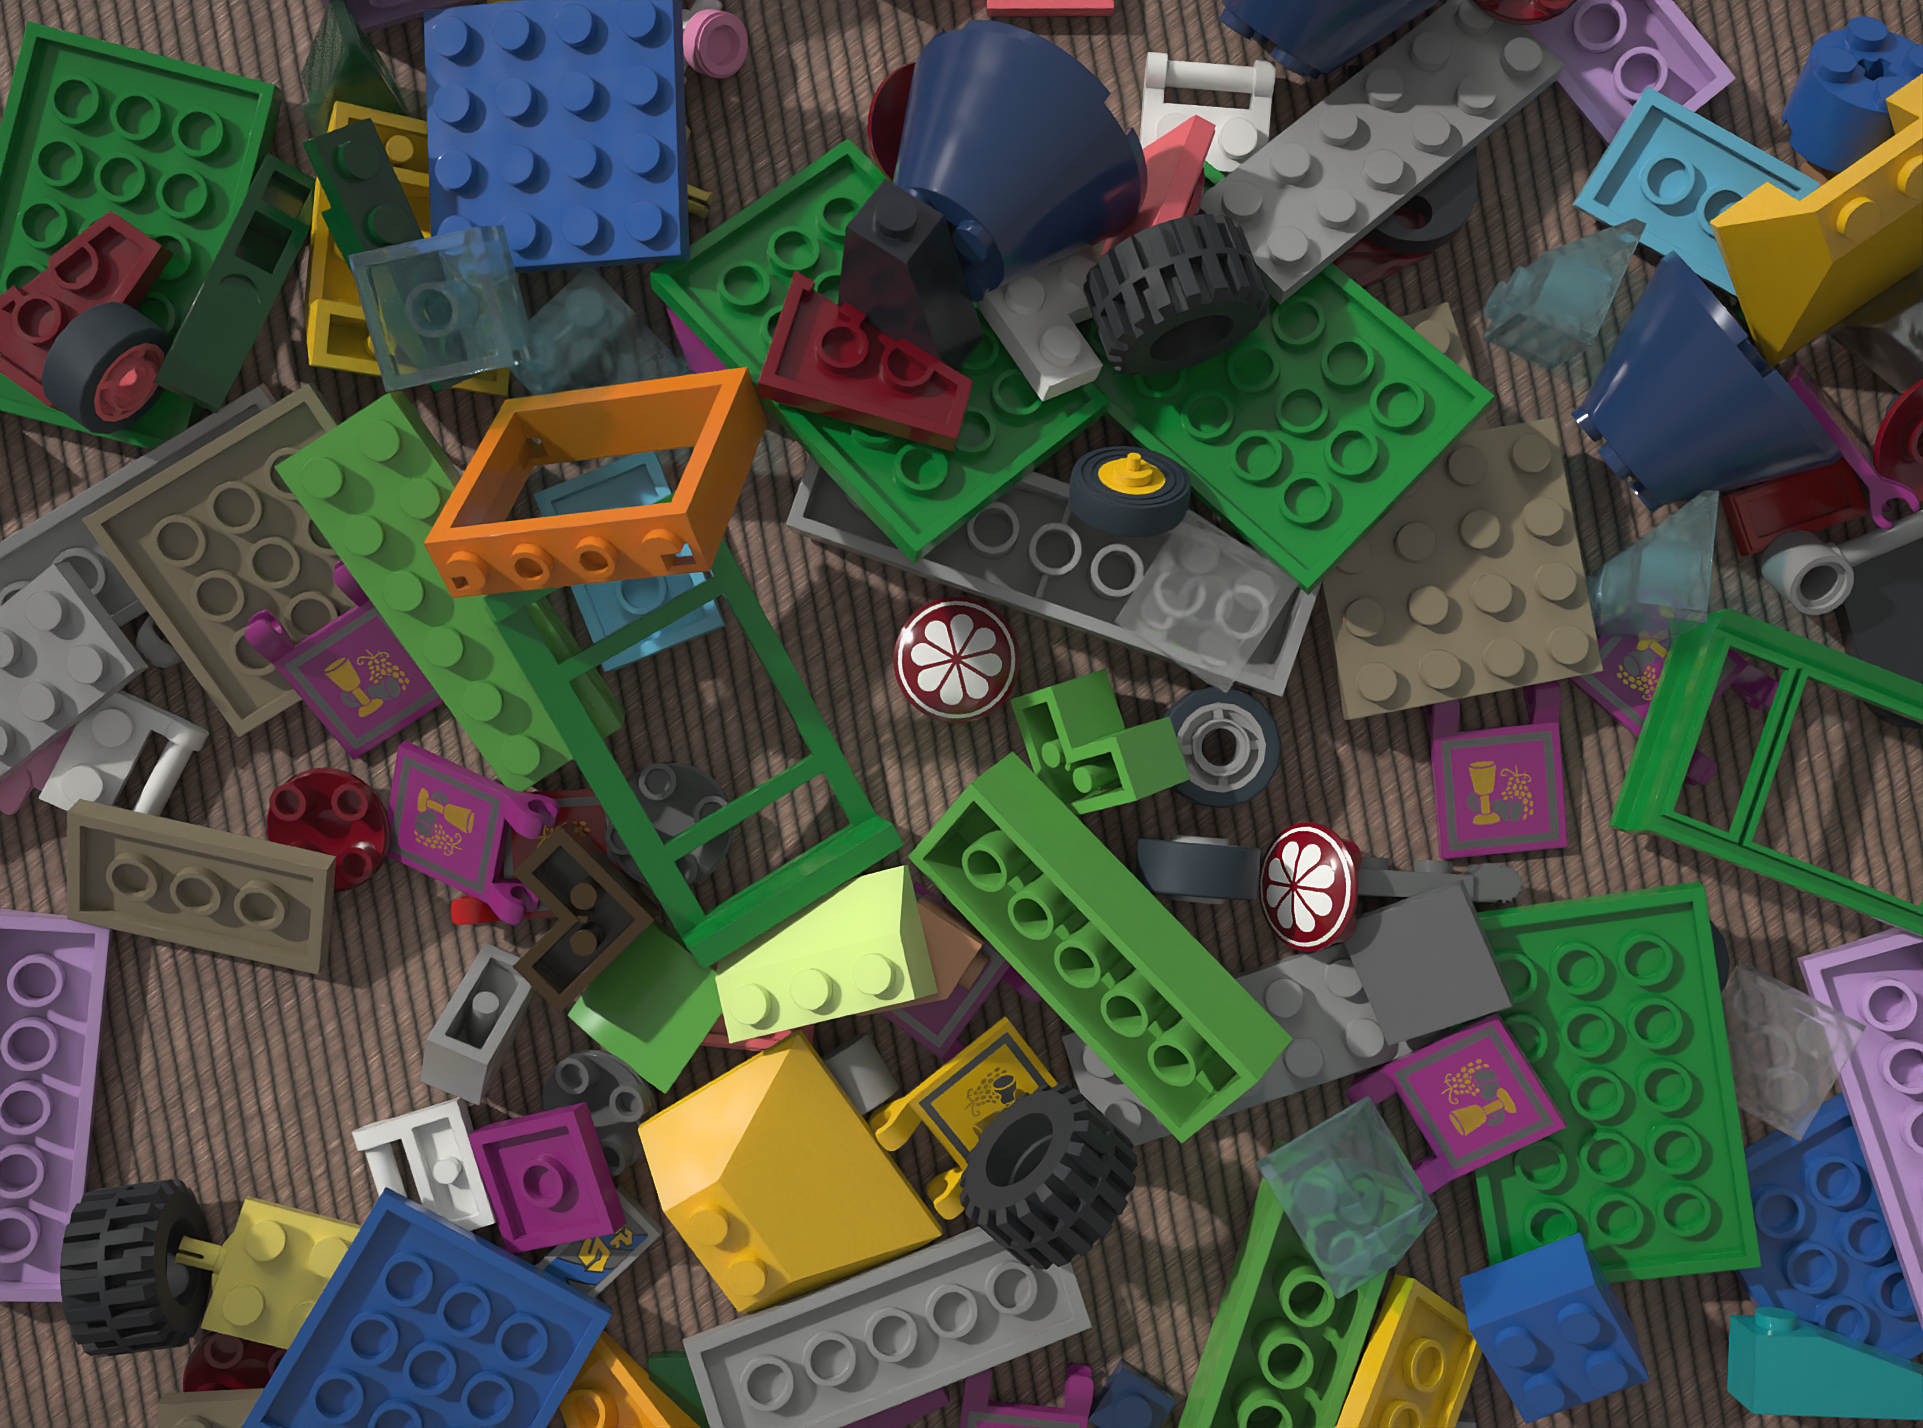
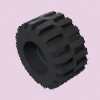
[1083,214,1270,375]
[960,1084,1138,1270]
[60,1179,211,1358]

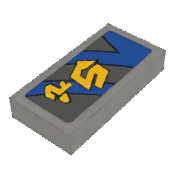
[534,1184,664,1298]

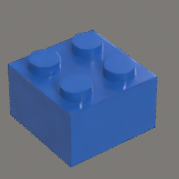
[1460,1232,1650,1424]

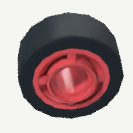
[41,301,173,434]

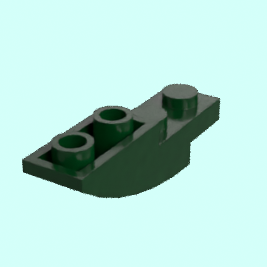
[302,117,495,392]
[153,153,316,414]

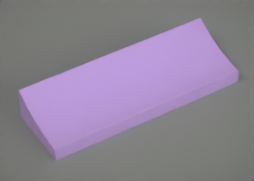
[1523,0,1736,148]
[0,908,113,1302]
[1797,927,1923,1330]

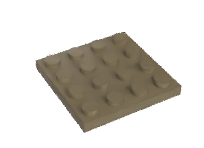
[82,382,356,737]
[1319,417,1603,720]

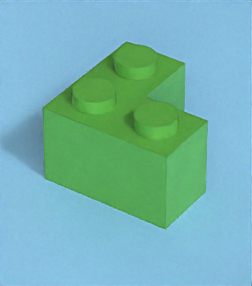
[1010,668,1190,816]

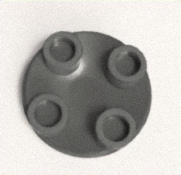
[605,762,734,886]
[542,1050,657,1177]

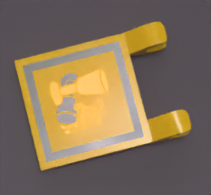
[868,1016,1058,1220]

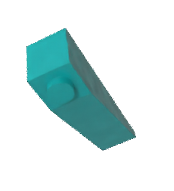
[1727,1307,1923,1420]

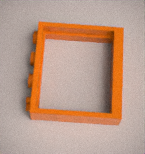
[423,367,768,598]

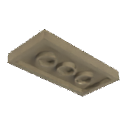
[67,799,336,975]

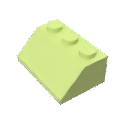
[715,865,938,1043]

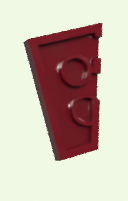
[0,211,174,412]
[757,270,973,452]

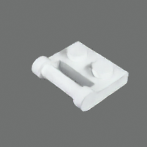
[1140,52,1276,177]
[39,690,209,817]
[352,1097,496,1231]

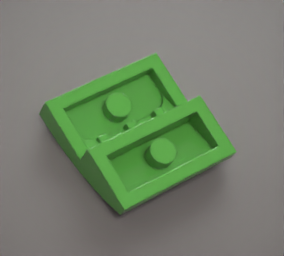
[568,920,723,1094]

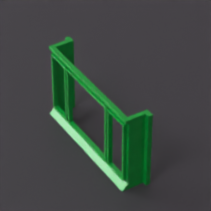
[483,491,904,970]
[1608,608,1923,938]

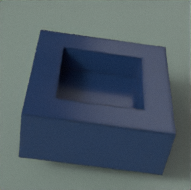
[1088,1359,1176,1428]

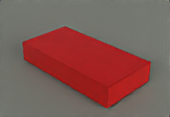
[1720,457,1869,557]

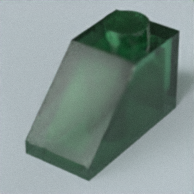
[301,0,411,137]

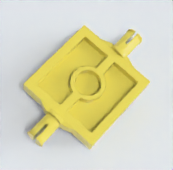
[174,1196,362,1350]

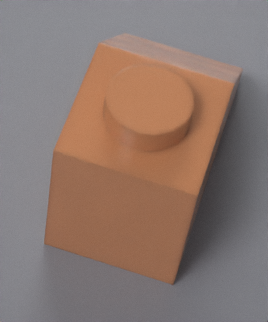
[855,894,990,1017]

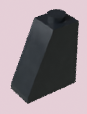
[837,179,983,372]

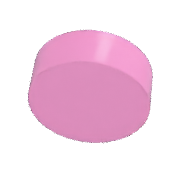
[683,9,748,78]

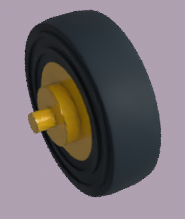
[1069,446,1191,537]

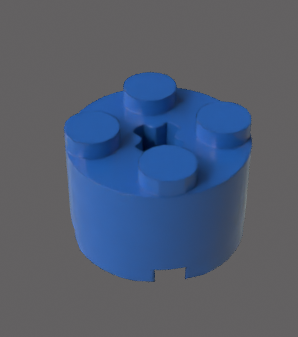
[1781,16,1923,173]

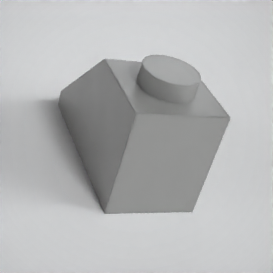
[420,943,535,1105]

